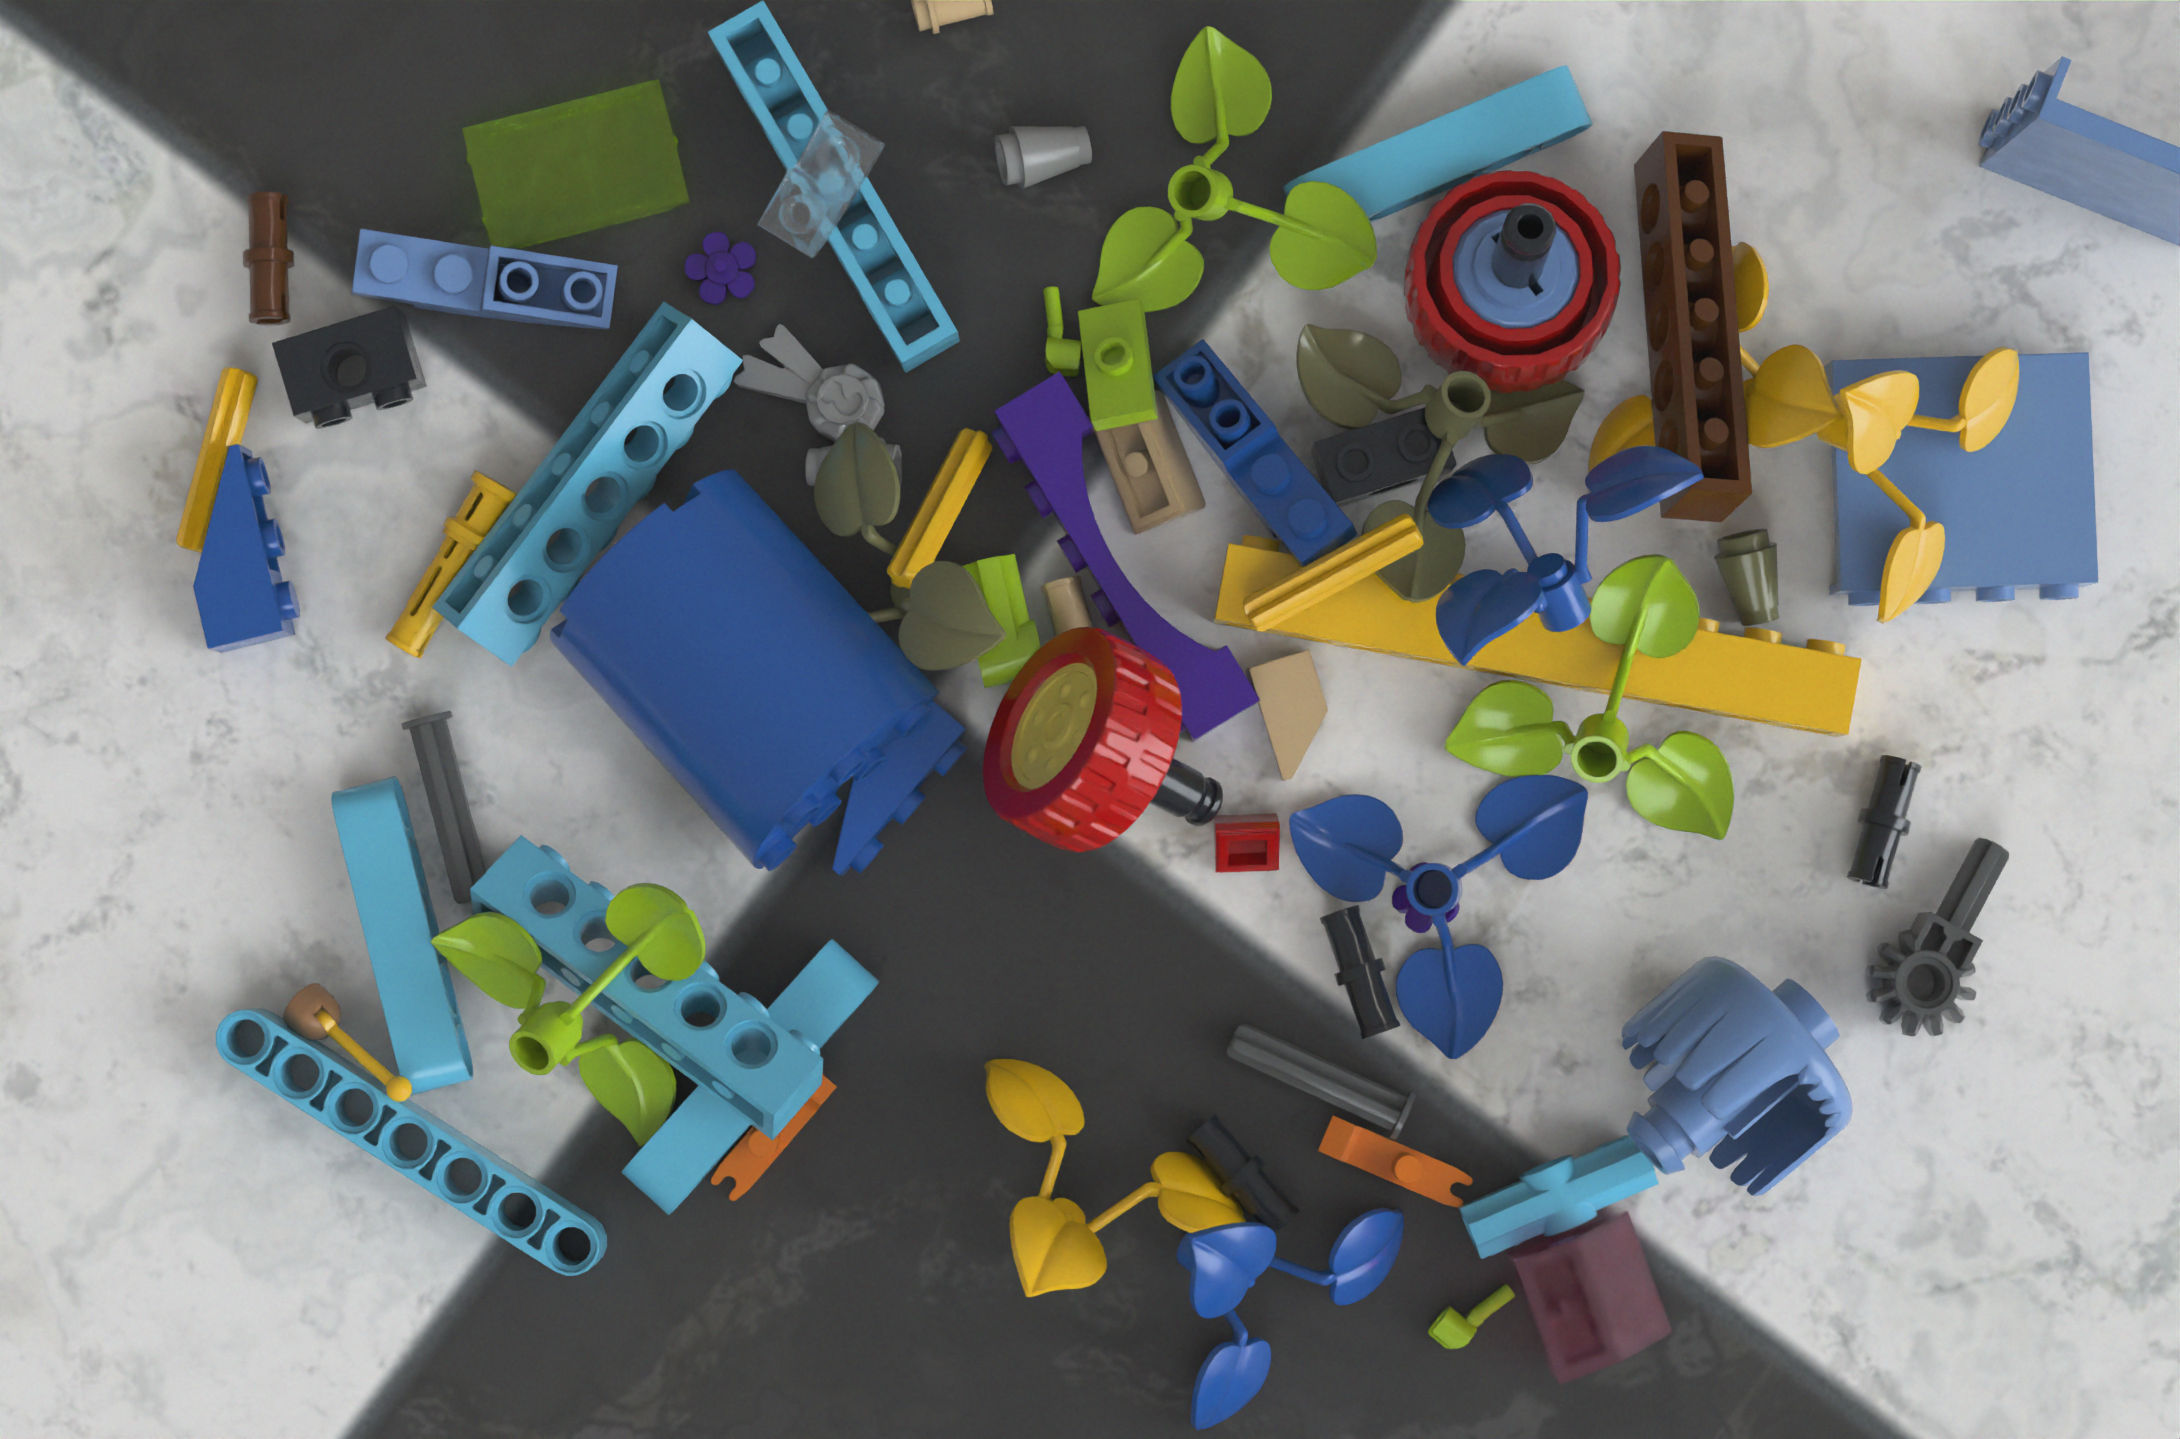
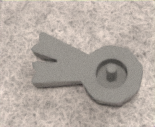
[733,324,885,442]

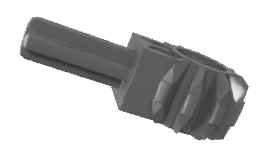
[1865,837,2009,1036]

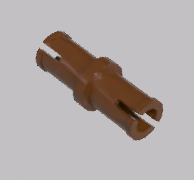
[243,192,295,325]

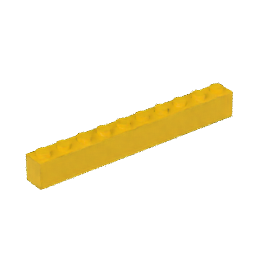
[1213,535,1862,737]

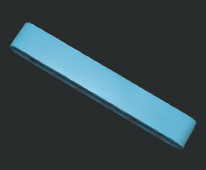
[216,1008,607,1276]

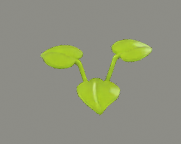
[1092,26,1377,313]
[1445,554,1734,840]
[430,883,706,1146]

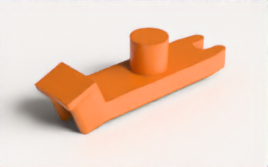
[711,1074,837,1201]
[1318,1115,1473,1208]

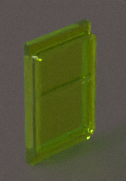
[462,79,690,248]

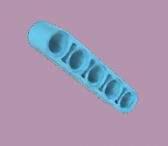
[1283,65,1593,223]
[331,776,474,1096]
[621,939,880,1215]

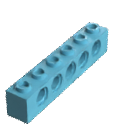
[708,0,960,373]
[432,301,743,667]
[470,835,823,1140]

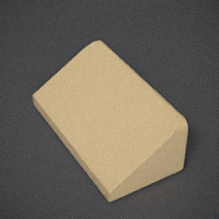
[1089,390,1206,535]

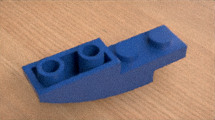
[1153,339,1358,567]

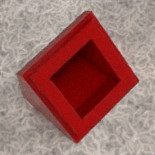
[1213,813,1280,873]

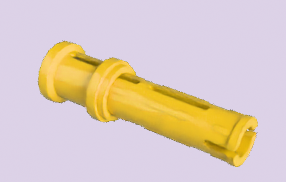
[385,470,517,659]

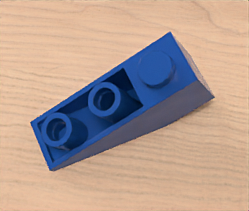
[193,444,300,653]
[832,700,968,876]

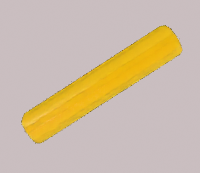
[176,367,258,553]
[887,428,992,589]
[1242,514,1424,632]

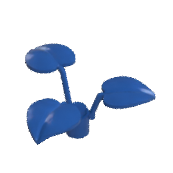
[1427,445,1704,666]
[1289,775,1588,1059]
[1176,1207,1404,1431]

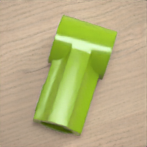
[962,554,1041,689]

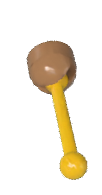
[283,983,412,1102]

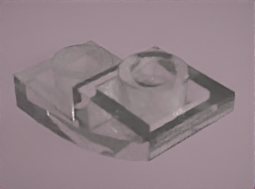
[757,111,886,258]

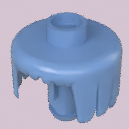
[1622,956,1853,1196]

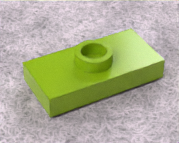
[1078,298,1158,431]

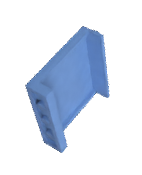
[1978,56,2180,246]
[1824,352,2098,606]

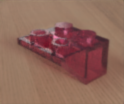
[1506,1210,1673,1384]

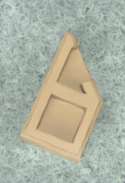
[1248,650,1328,781]

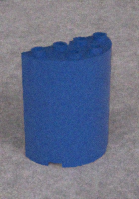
[550,469,940,871]

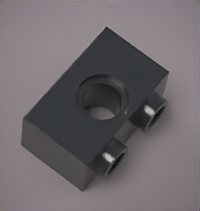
[272,305,427,429]
[1311,407,1457,507]

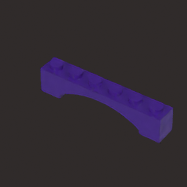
[991,371,1260,742]

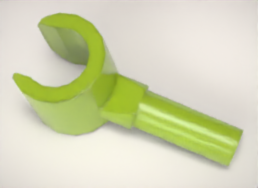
[1043,286,1082,377]
[1428,1284,1515,1349]

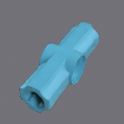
[1458,1135,1659,1259]

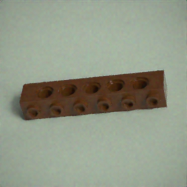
[1634,131,1752,522]

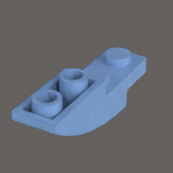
[351,229,618,330]

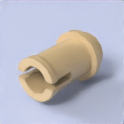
[911,0,994,34]
[1041,576,1093,636]

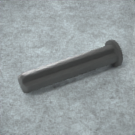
[401,711,486,903]
[1227,1023,1416,1140]

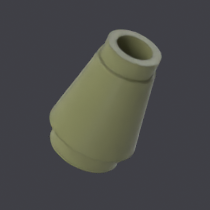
[1714,529,1780,626]

